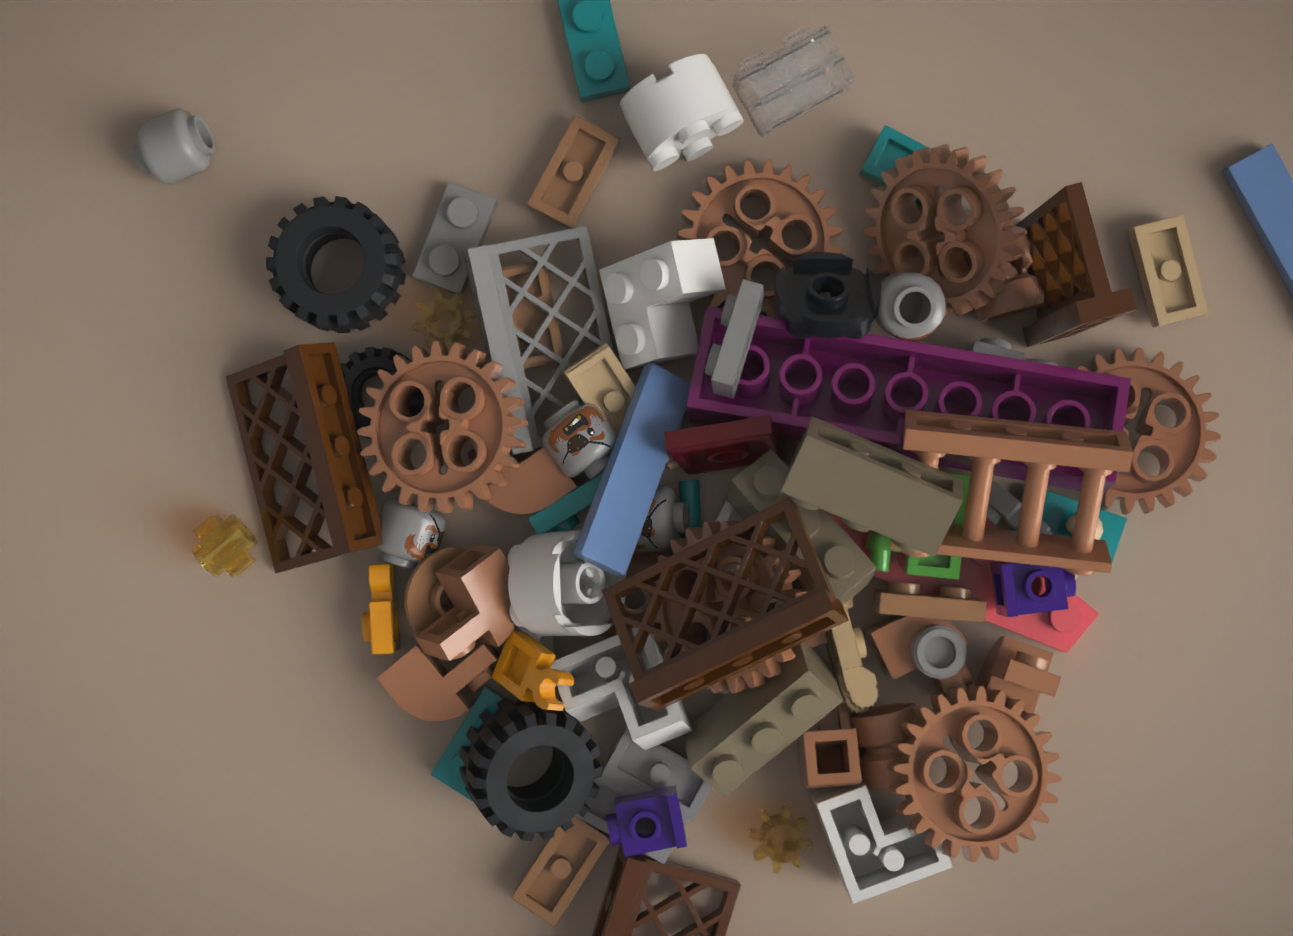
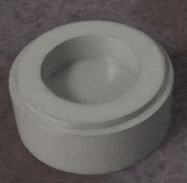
[911,625,966,679]

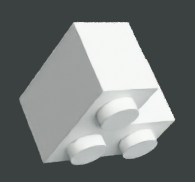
[599,238,726,370]
[551,627,693,750]
[810,781,953,904]

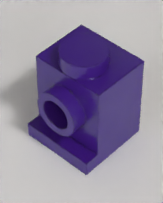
[990,561,1076,617]
[606,785,687,857]

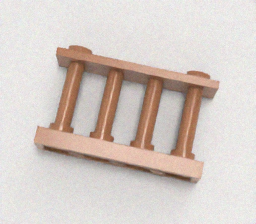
[890,409,1133,575]

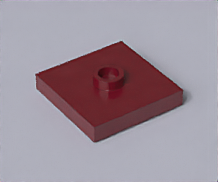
[664,415,787,475]

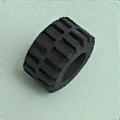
[266,196,406,333]
[459,698,602,841]

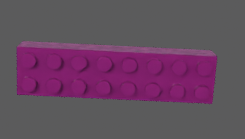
[686,306,1131,494]

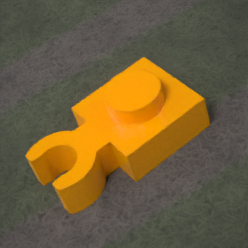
[362,563,401,654]
[492,631,575,711]

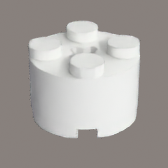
[620,54,744,171]
[508,530,626,636]

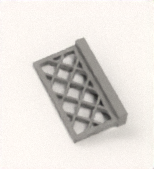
[463,226,614,455]

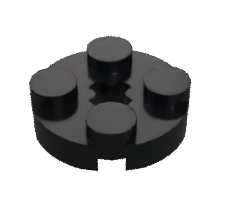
[774,252,881,339]

